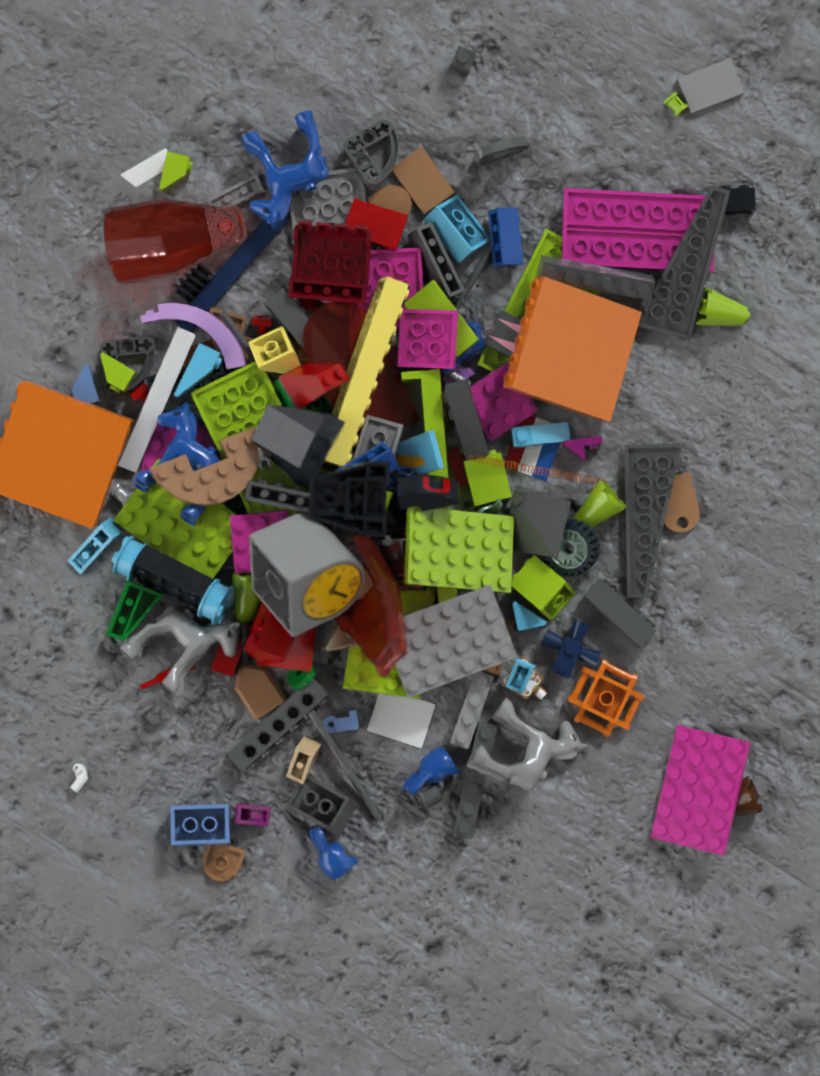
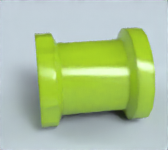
[663,92,688,117]

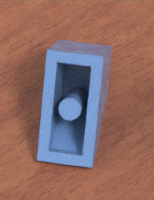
[70,365,101,405]

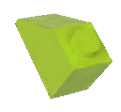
[159,152,193,192]
[100,352,137,393]

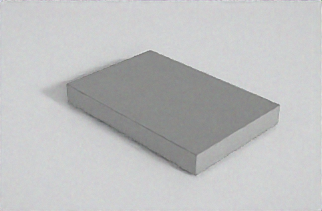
[677,58,744,115]

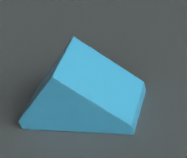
[512,601,547,631]
[505,659,535,694]

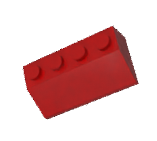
[244,602,294,662]

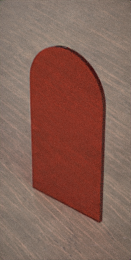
[303,301,420,452]

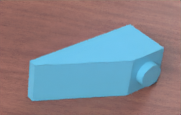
[174,343,222,398]
[511,422,571,449]
[68,517,124,574]

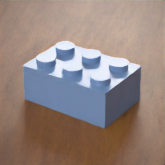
[170,804,231,847]

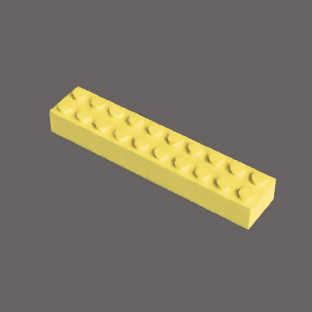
[324,277,409,467]

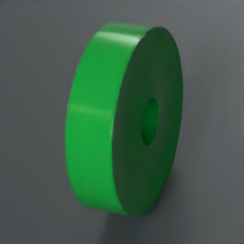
[287,664,316,689]

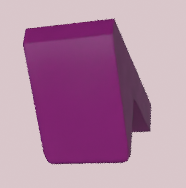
[563,436,603,462]
[234,803,271,826]

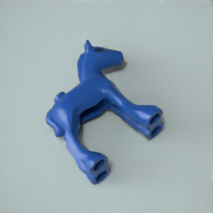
[241,110,329,229]
[132,402,222,526]

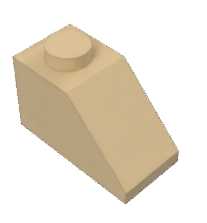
[286,736,321,784]

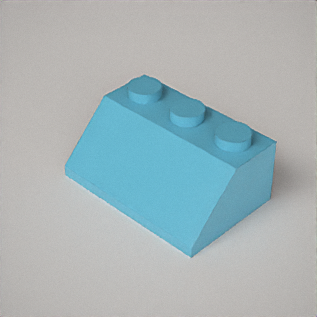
[423,195,491,264]

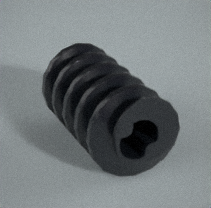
[173,261,215,304]

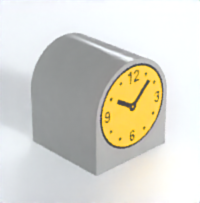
[249,513,365,637]

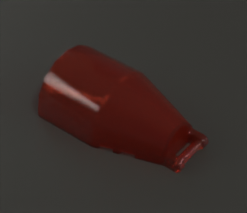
[334,536,408,678]

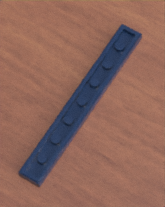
[174,216,289,332]

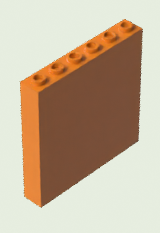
[503,276,642,422]
[0,380,134,529]

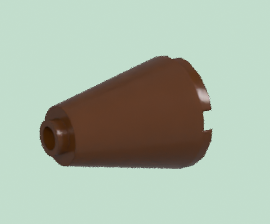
[734,776,763,816]

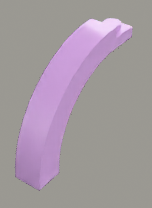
[140,303,248,370]

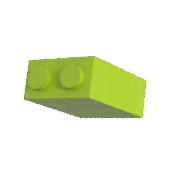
[463,450,512,507]

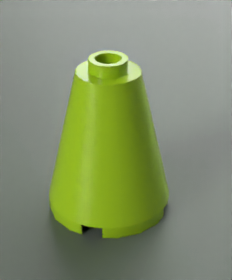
[696,288,750,326]
[573,479,627,529]
[231,571,262,624]

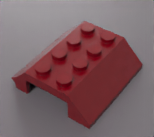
[288,220,372,304]

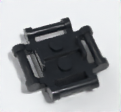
[371,524,426,593]

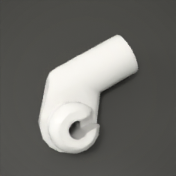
[70,763,88,793]

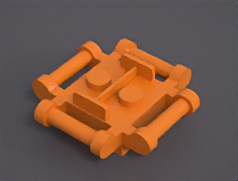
[567,659,645,738]

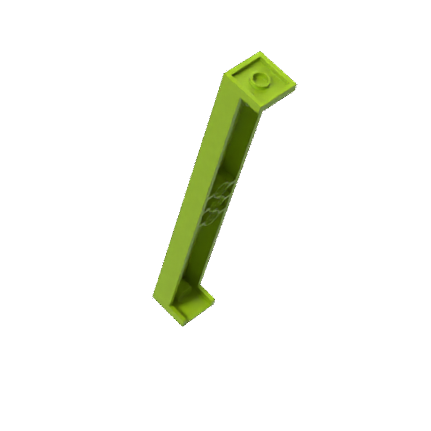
[401,369,458,604]

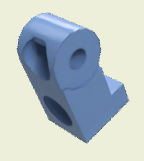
[323,710,360,733]

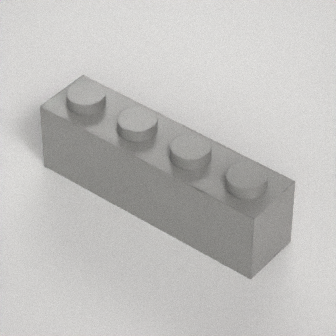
[450,671,494,749]

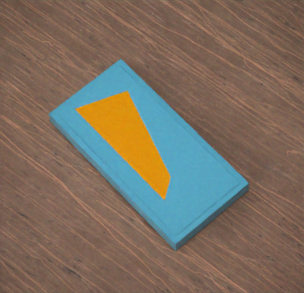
[390,430,444,484]

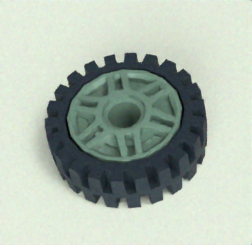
[543,518,600,577]

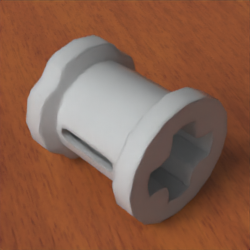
[109,483,133,506]

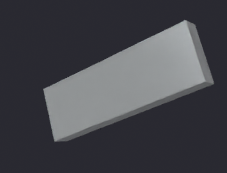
[206,174,266,217]

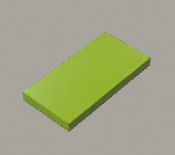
[404,280,479,359]

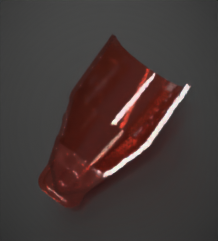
[103,198,247,285]

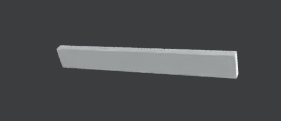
[118,327,195,473]

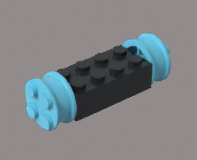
[112,536,235,625]

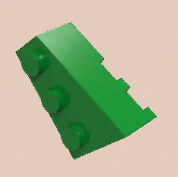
[105,580,163,641]

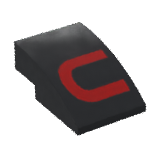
[397,475,460,512]

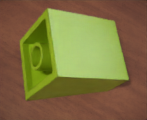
[511,555,576,622]

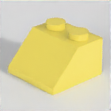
[248,326,301,374]

